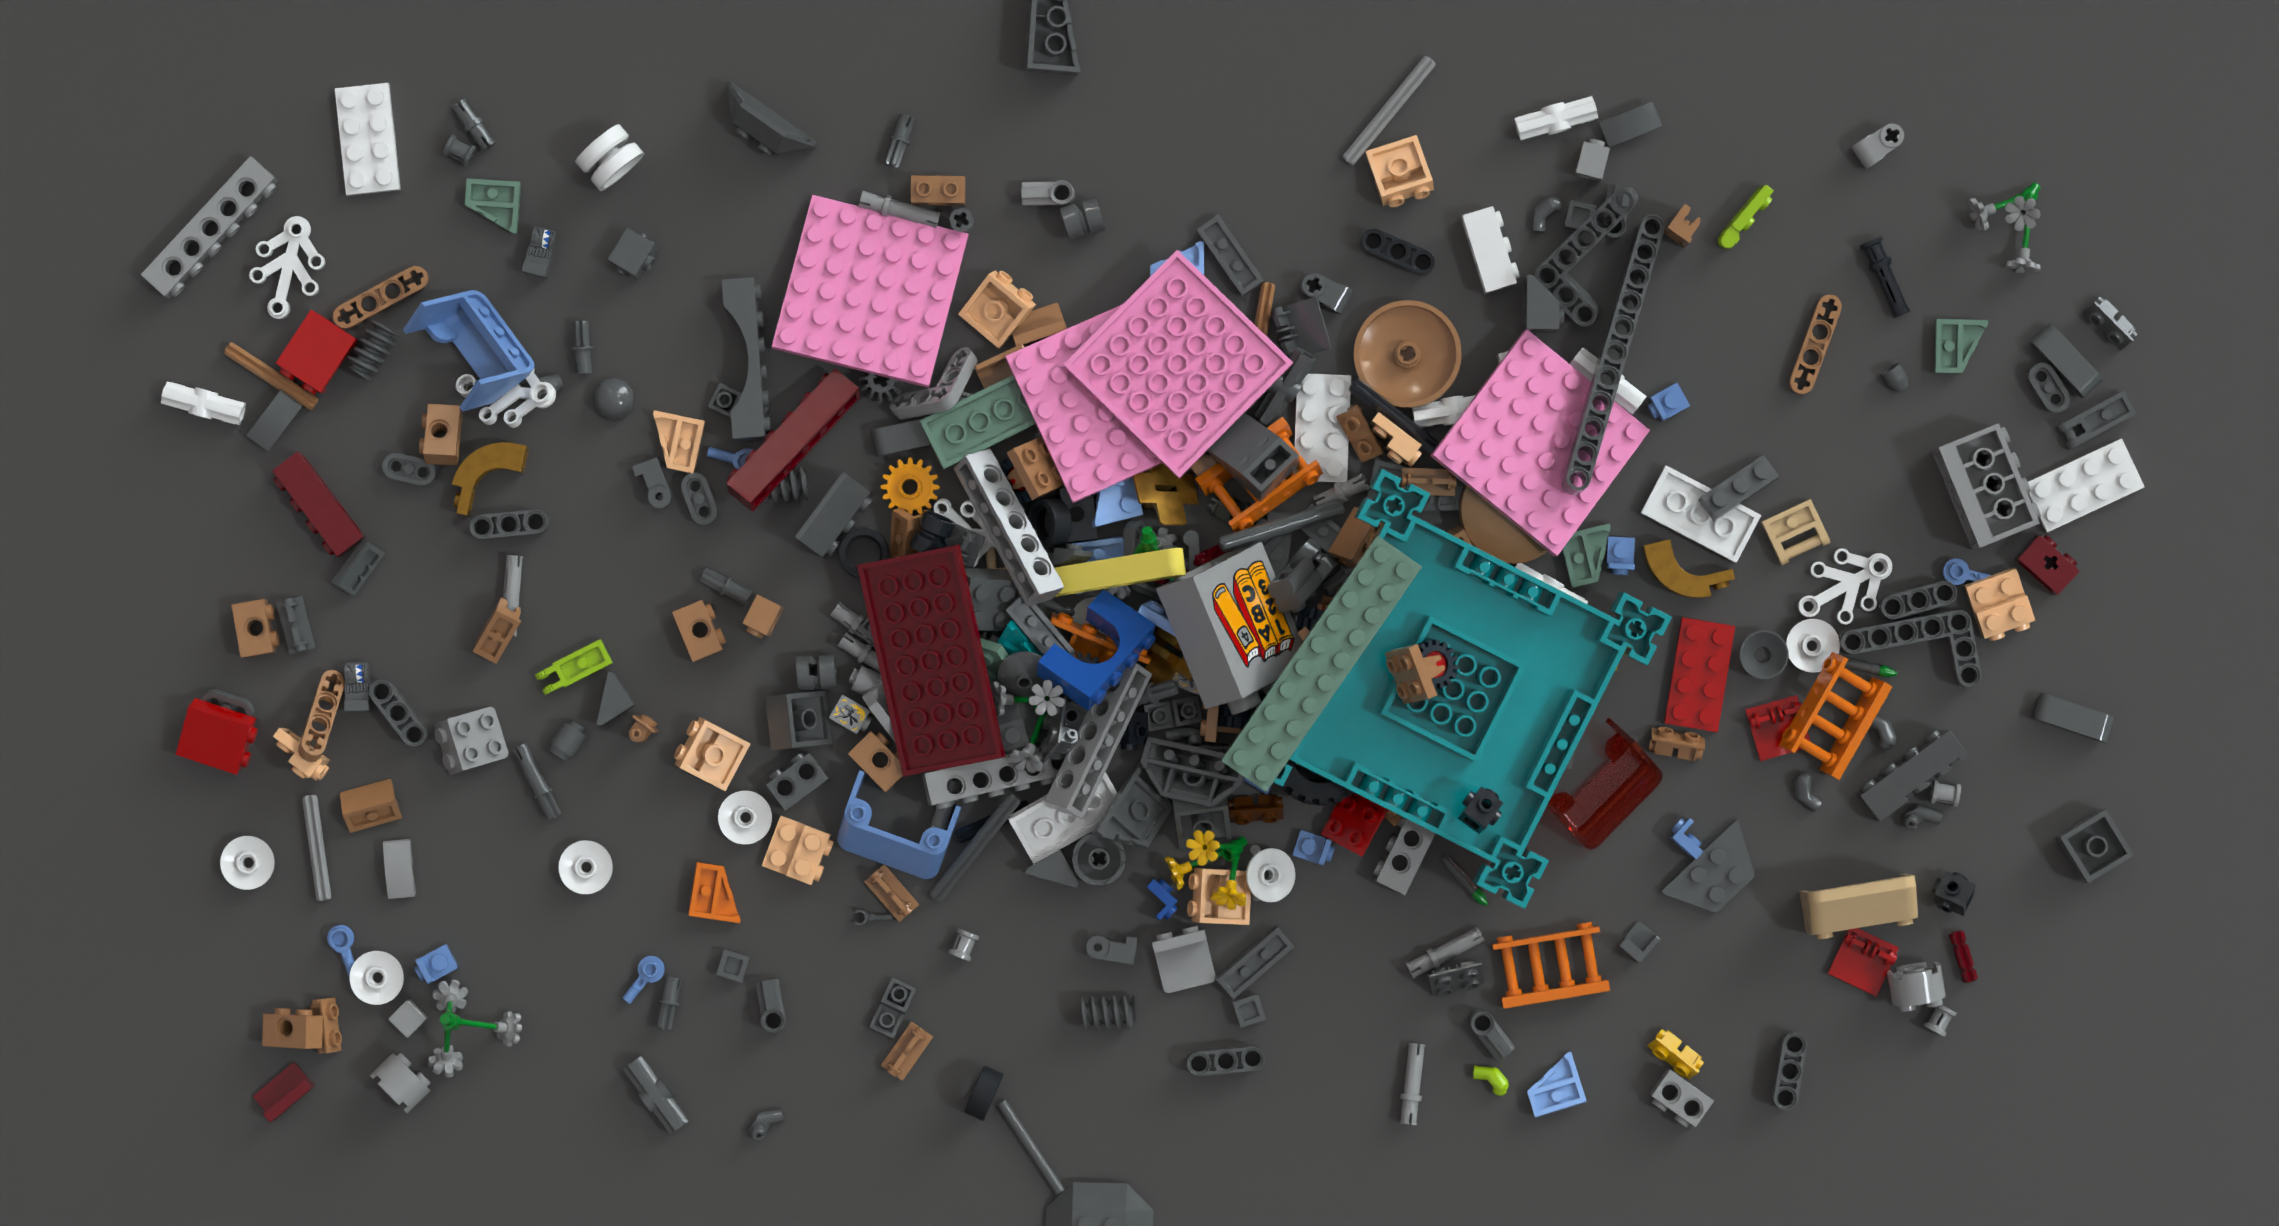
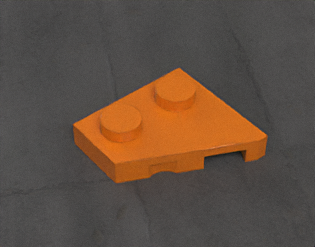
[688,862,740,923]

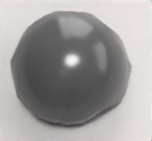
[593,377,634,421]

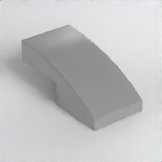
[383,839,416,899]

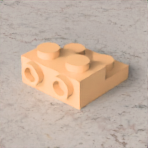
[1365,135,1434,207]
[958,270,1036,348]
[1370,412,1422,467]
[1964,567,2035,641]
[674,717,750,791]
[273,728,330,781]
[762,815,834,885]
[1187,868,1251,925]

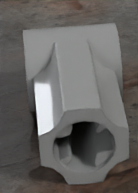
[1021,180,1076,206]

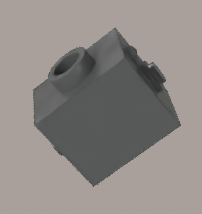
[608,228,658,280]

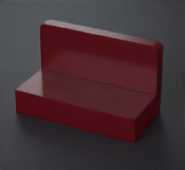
[253,1063,315,1123]

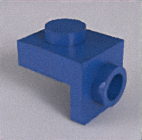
[1147,878,1178,921]

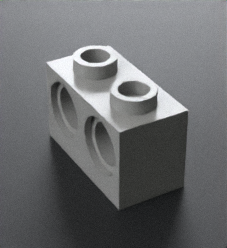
[1649,1068,1714,1128]

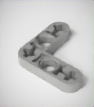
[889,347,978,420]

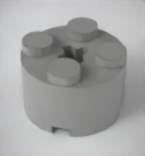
[1887,962,1946,1012]
[370,1052,431,1114]

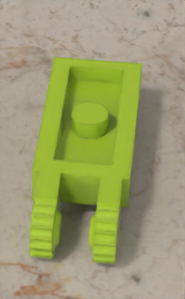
[1717,185,1774,249]
[535,639,613,695]

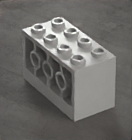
[1931,423,2041,550]

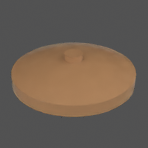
[1354,300,1462,408]
[1459,485,1547,564]

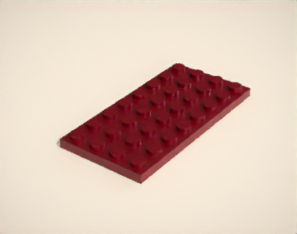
[857,544,1006,776]

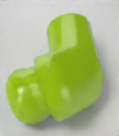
[1473,1066,1509,1096]

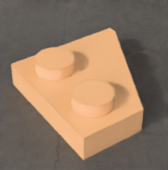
[653,410,705,473]

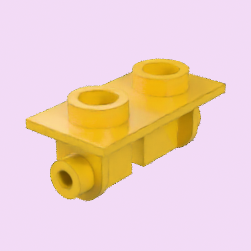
[1647,1029,1704,1079]

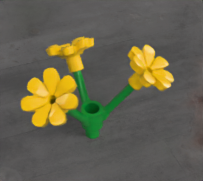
[1164,830,1248,910]

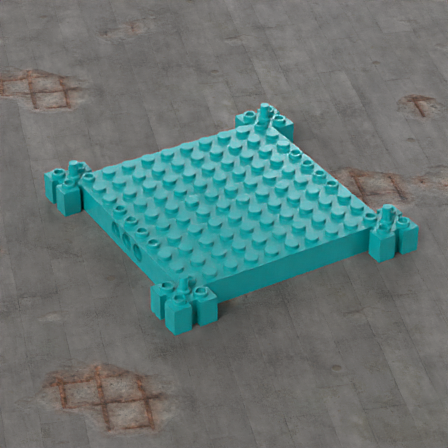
[1274,469,1672,909]

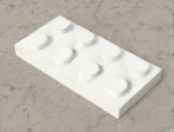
[335,83,401,196]
[1293,374,1351,483]
[2028,439,2144,533]
[1640,465,1761,563]
[1008,772,1117,864]

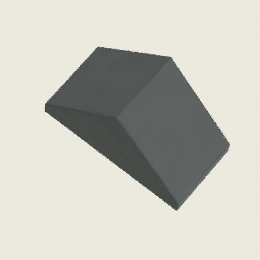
[596,672,636,726]
[1025,849,1079,888]

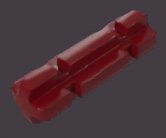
[1193,543,1233,567]
[1949,930,1978,983]

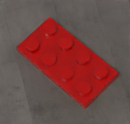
[1664,617,1735,732]

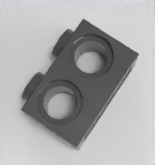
[766,752,830,811]

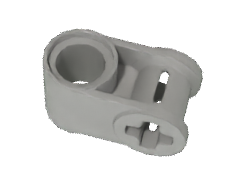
[1851,124,1904,169]

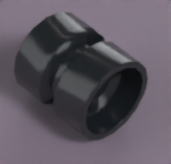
[909,510,956,552]

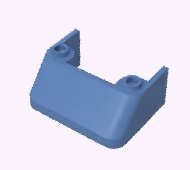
[403,290,534,411]
[837,770,962,879]

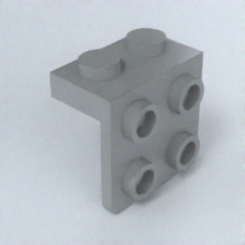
[434,707,508,775]
[1152,925,1216,993]

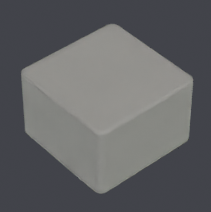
[389,1000,428,1038]

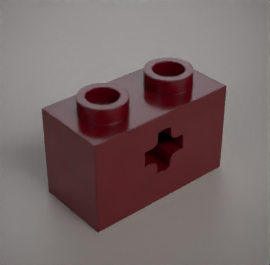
[2014,535,2080,595]

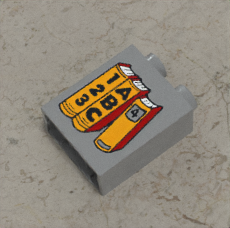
[1156,542,1302,715]

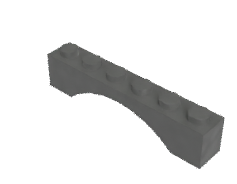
[722,277,771,443]

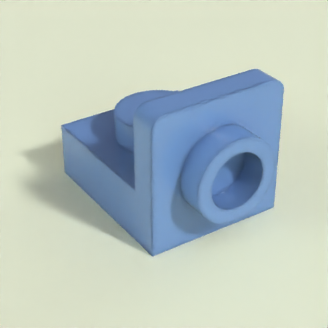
[1647,383,1690,422]
[1606,537,1635,575]
[1670,818,1704,860]
[1292,830,1335,866]
[414,944,460,984]

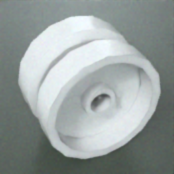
[575,124,644,191]

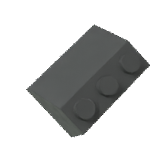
[795,472,872,558]

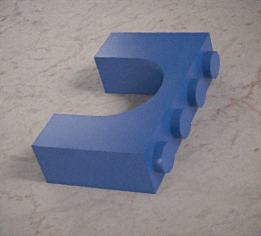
[1037,589,1156,711]

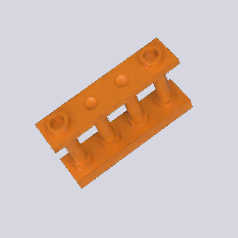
[1195,416,1323,533]
[1779,652,1893,780]
[1491,922,1610,1009]

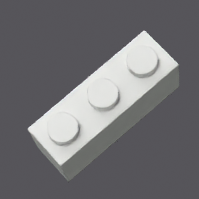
[1461,206,1520,295]

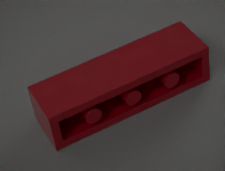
[272,451,366,557]

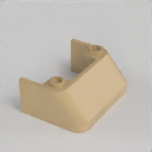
[1799,874,1918,939]

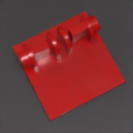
[1745,695,1811,761]
[1321,793,1388,857]
[1827,928,1899,997]

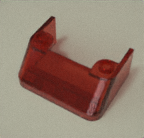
[1546,718,1663,850]

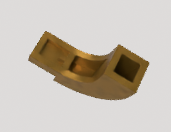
[452,442,529,516]
[1642,539,1735,598]

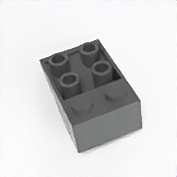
[1207,413,1299,502]

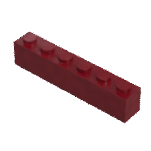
[726,369,861,512]

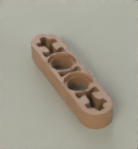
[333,266,429,329]
[1789,294,1842,395]
[298,670,345,762]

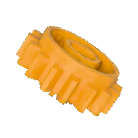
[881,458,940,515]

